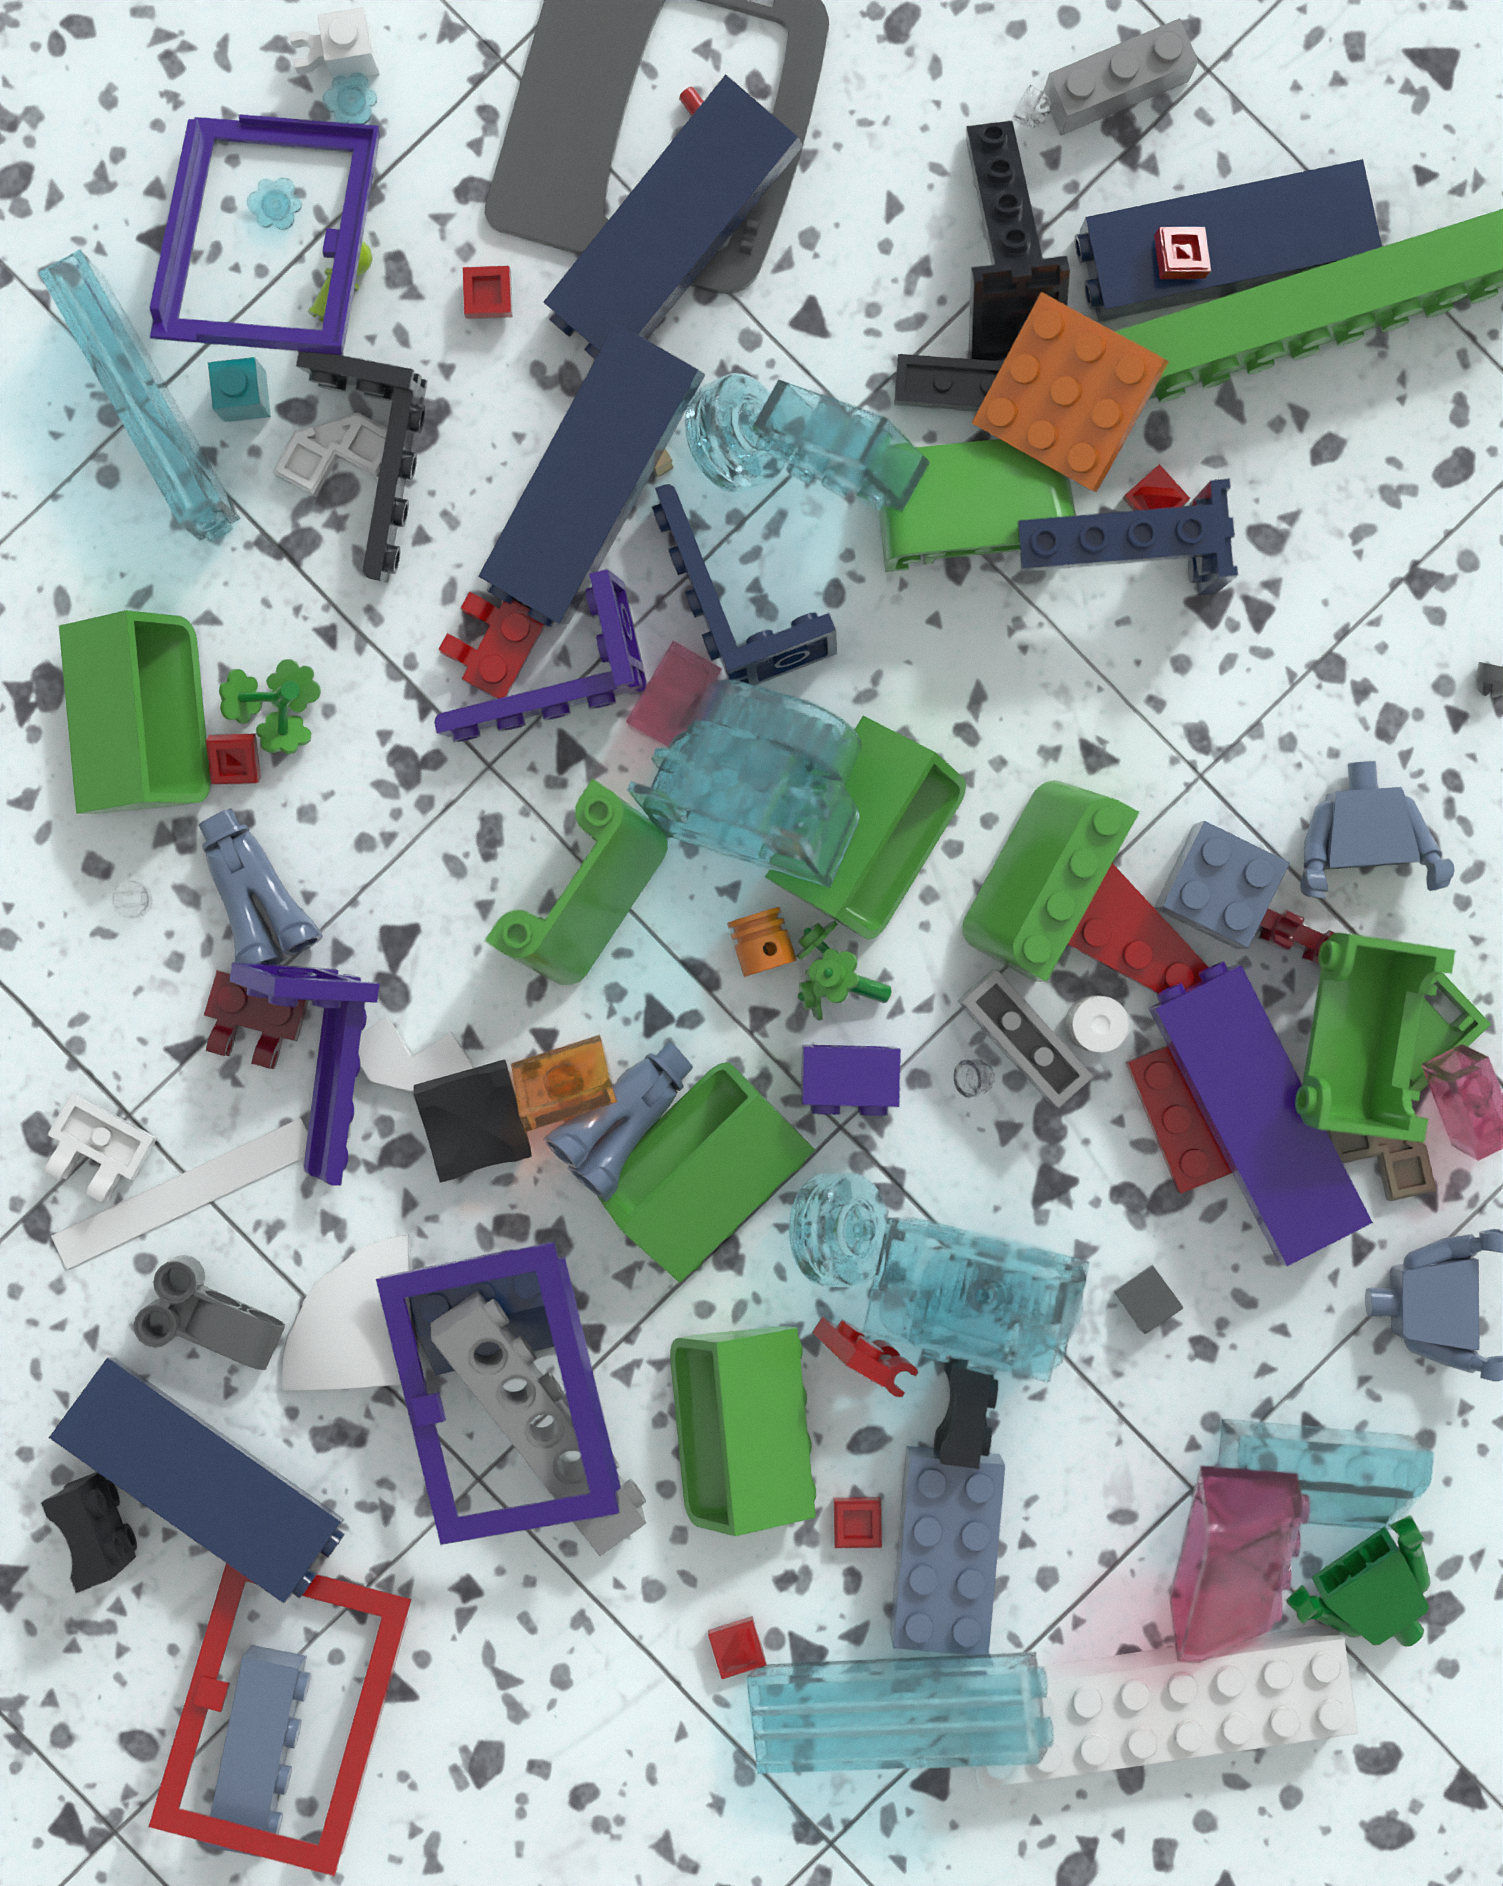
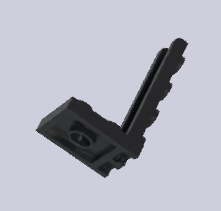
[966,120,1070,360]
[296,351,428,583]

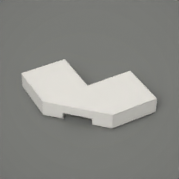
[272,413,387,497]
[359,1017,475,1092]

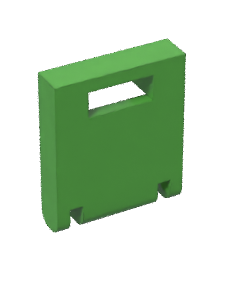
[1409,973,1492,1092]

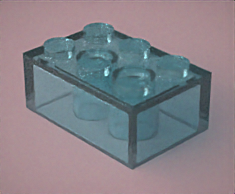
[751,379,930,512]

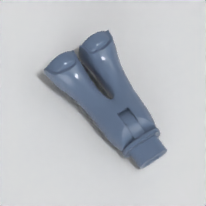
[198,809,323,965]
[543,1042,693,1201]

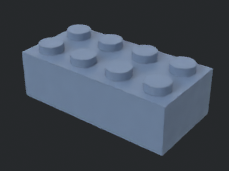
[890,1446,1005,1657]

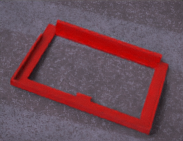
[148,1563,412,1876]

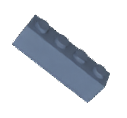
[204,1645,311,1857]

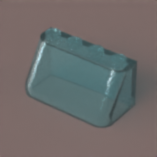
[1216,1418,1434,1530]

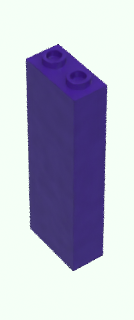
[1148,961,1373,1266]

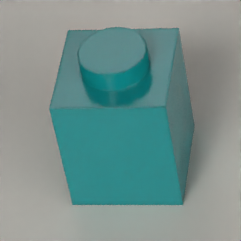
[208,357,271,422]

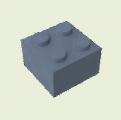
[1154,821,1290,949]

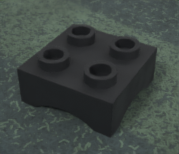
[413,1059,532,1183]
[934,1353,998,1469]
[41,1472,137,1593]

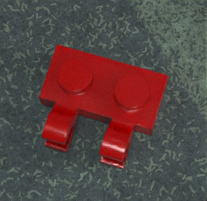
[438,592,545,699]
[812,1317,919,1398]

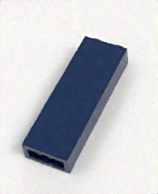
[543,74,803,359]
[1075,159,1382,322]
[478,322,706,628]
[49,1357,345,1603]

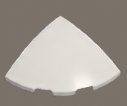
[282,1234,419,1391]

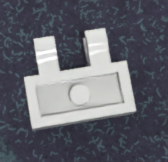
[44,1093,157,1203]

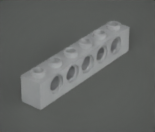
[430,1290,646,1557]

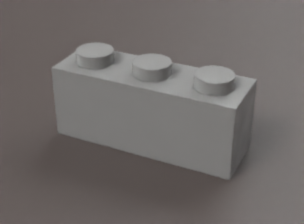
[1042,18,1199,136]
[957,970,1094,1108]

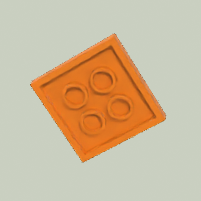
[972,292,1169,492]

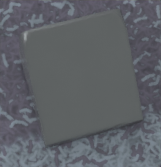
[1114,1265,1183,1334]

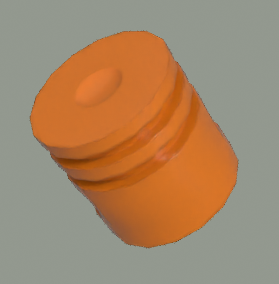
[727,906,797,977]

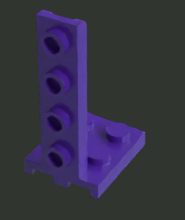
[434,569,649,742]
[230,962,380,1186]

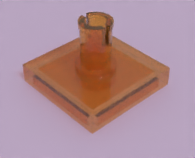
[511,1035,617,1132]

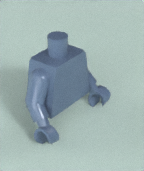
[1300,761,1455,899]
[1365,1229,1503,1381]

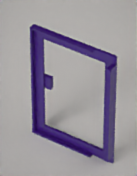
[149,114,380,355]
[376,1242,621,1545]

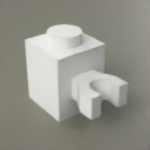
[289,7,380,82]

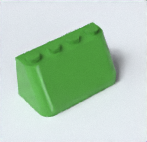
[59,610,211,814]
[765,716,966,940]
[962,781,1140,982]
[597,1063,815,1283]
[670,1326,816,1536]

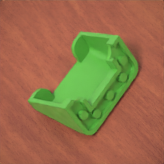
[874,439,1076,572]
[484,778,668,985]
[1295,932,1456,1143]

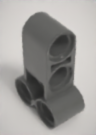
[133,1255,285,1370]

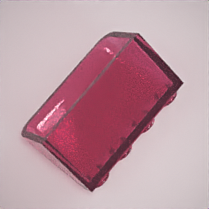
[1169,1465,1310,1664]

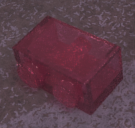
[625,641,726,755]
[1421,1044,1503,1161]

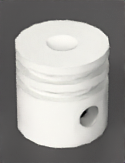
[1065,996,1130,1053]

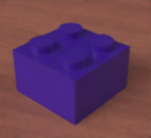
[801,1044,901,1116]

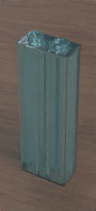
[38,249,241,541]
[746,1652,1054,1773]

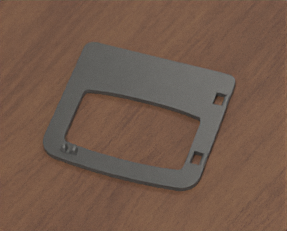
[484,0,829,294]

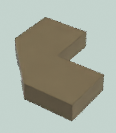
[1326,1130,1437,1201]

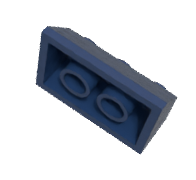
[409,1271,554,1376]

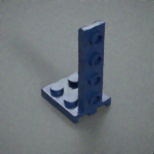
[1017,479,1238,595]
[651,484,837,694]

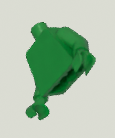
[1286,1515,1431,1647]

